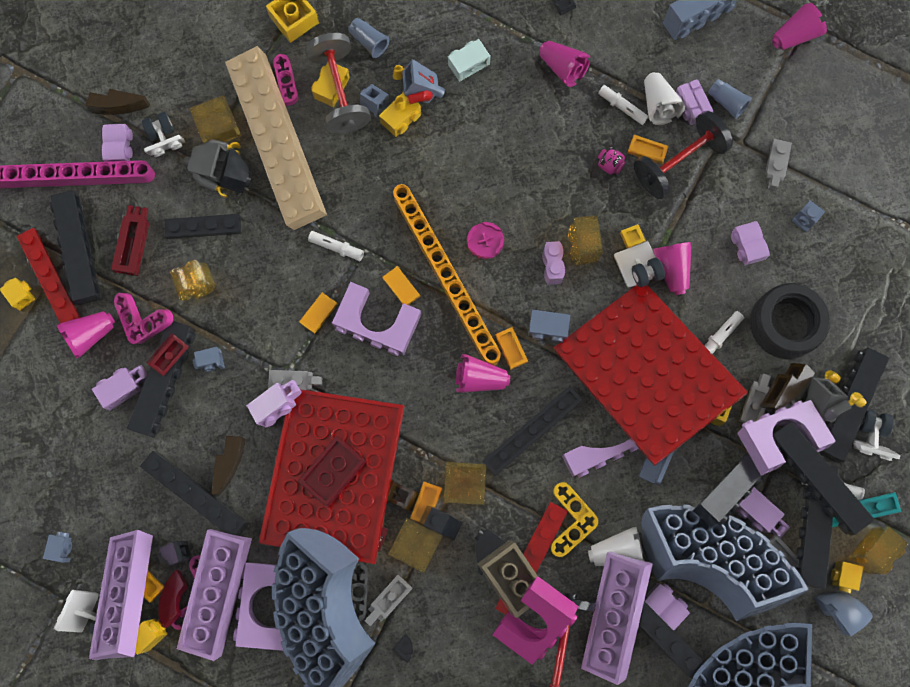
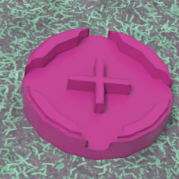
[467,222,504,259]

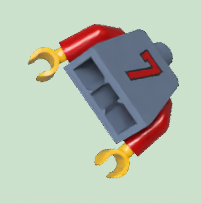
[393,59,445,111]

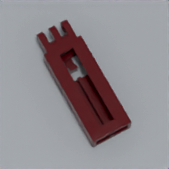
[111,205,150,276]

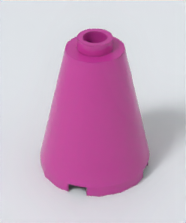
[772,3,827,50]
[539,41,590,87]
[653,242,692,295]
[56,311,115,359]
[455,354,510,393]

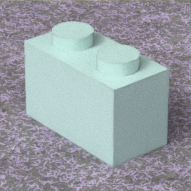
[448,39,490,82]

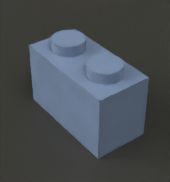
[528,310,570,343]

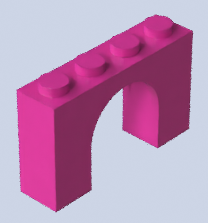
[493,576,579,665]

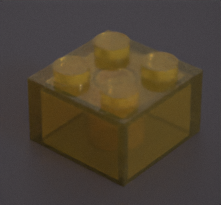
[189,95,242,143]
[568,215,603,265]
[444,462,486,506]
[388,518,443,573]
[849,527,909,575]

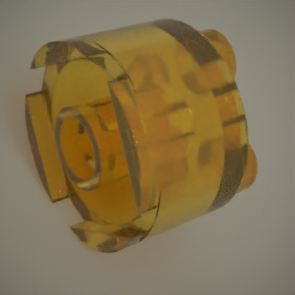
[170,260,216,301]

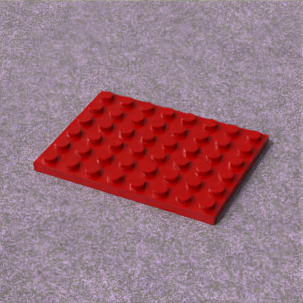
[554,285,747,466]
[259,389,405,564]

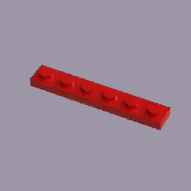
[16,228,81,323]
[495,502,568,615]

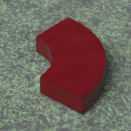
[159,570,188,628]

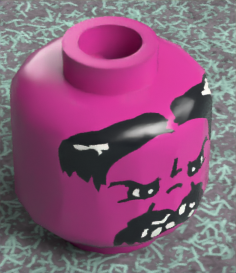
[597,147,626,175]

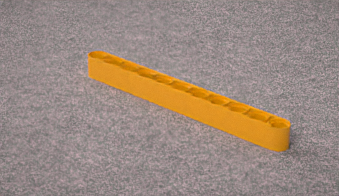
[393,184,500,366]

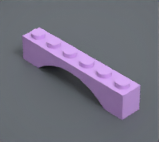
[562,439,639,478]

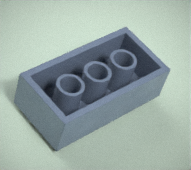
[663,0,737,40]

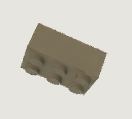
[477,540,537,618]

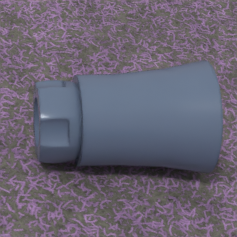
[348,18,390,58]
[708,79,752,119]

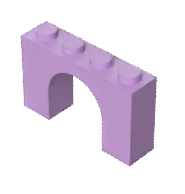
[332,282,421,356]
[737,400,836,475]
[233,563,283,651]

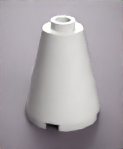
[644,72,685,125]
[588,527,645,566]

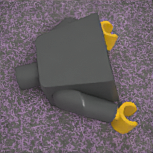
[183,139,240,198]
[805,370,866,422]

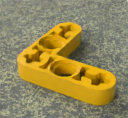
[550,482,598,557]

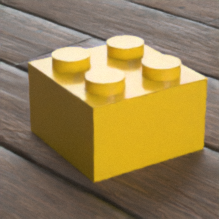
[266,0,319,43]

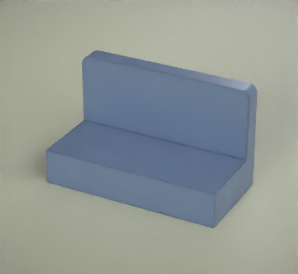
[638,451,674,485]

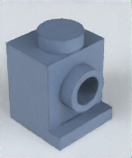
[360,84,389,118]
[792,200,825,232]
[193,347,225,372]
[43,531,72,562]

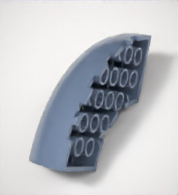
[641,505,809,621]
[272,528,375,687]
[688,623,812,687]

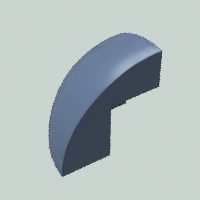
[814,592,873,636]

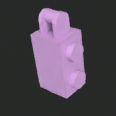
[92,365,148,411]
[247,380,301,427]
[736,487,790,538]

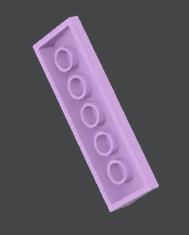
[177,529,252,661]
[89,530,153,660]
[581,551,653,685]

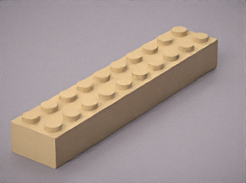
[225,46,327,230]

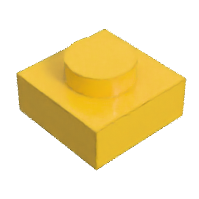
[620,224,646,249]

